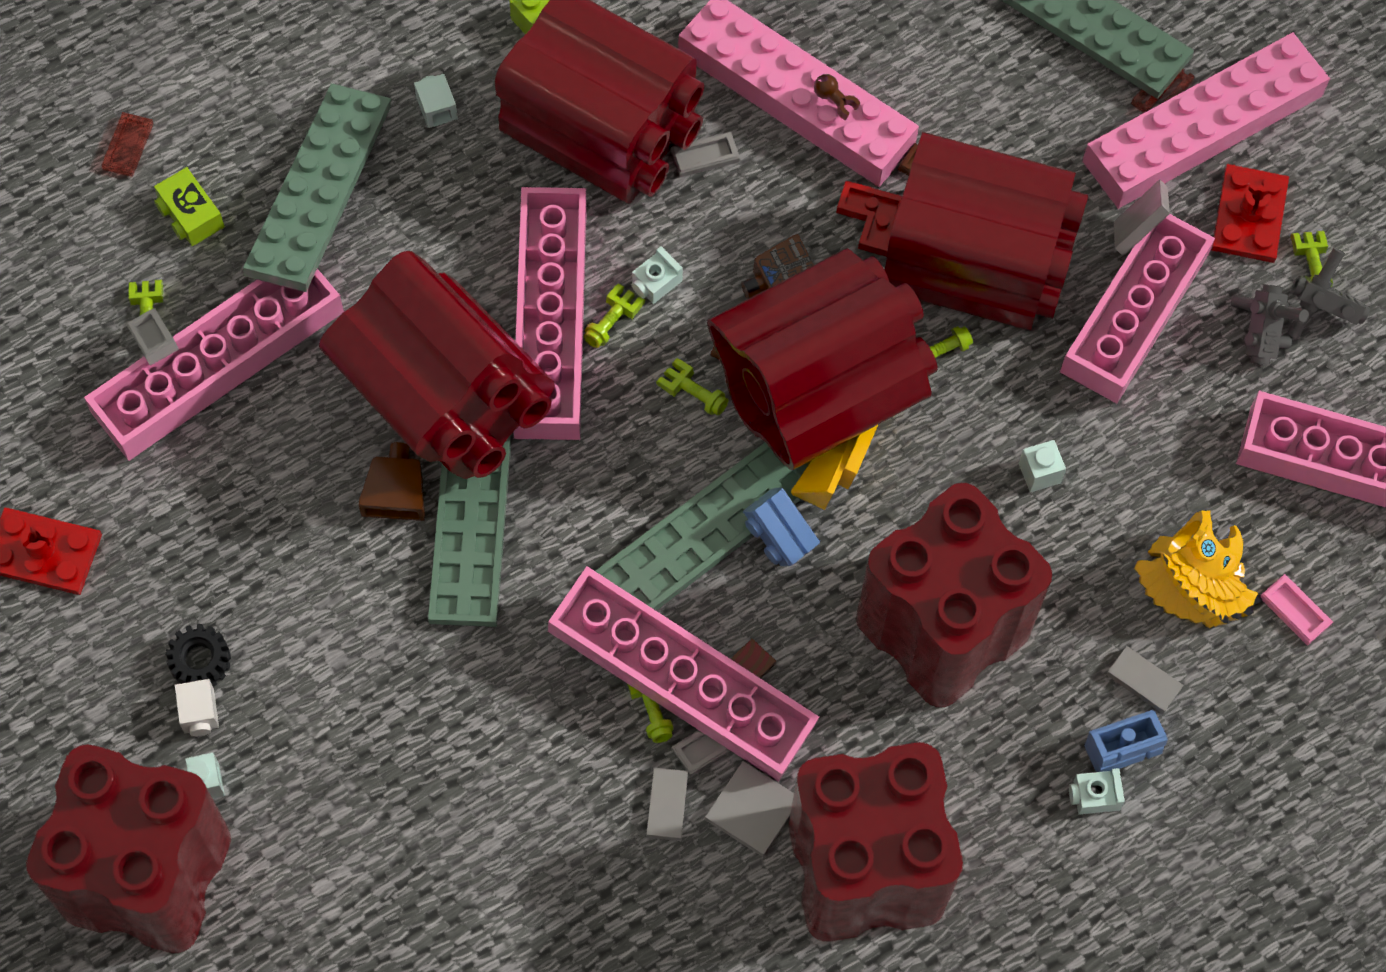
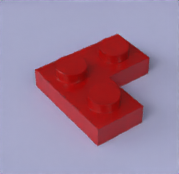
[836,180,902,257]

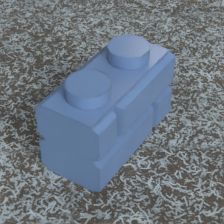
[743,488,820,566]
[1085,710,1167,772]

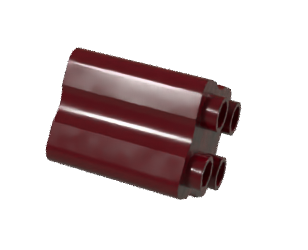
[495,0,704,204]
[884,132,1088,331]
[707,248,938,471]
[319,251,555,479]
[856,483,1052,707]
[789,742,963,942]
[26,744,231,954]

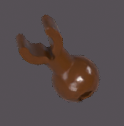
[814,74,860,120]

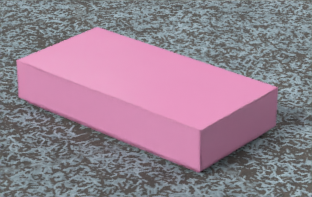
[1261,574,1333,646]

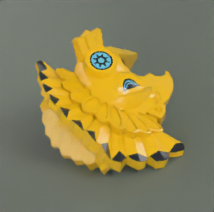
[1134,511,1262,628]

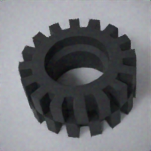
[165,624,231,687]

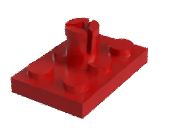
[1211,164,1289,263]
[0,507,102,595]

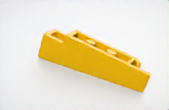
[791,425,878,510]

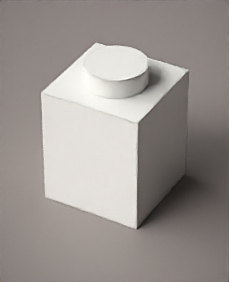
[175,679,219,736]

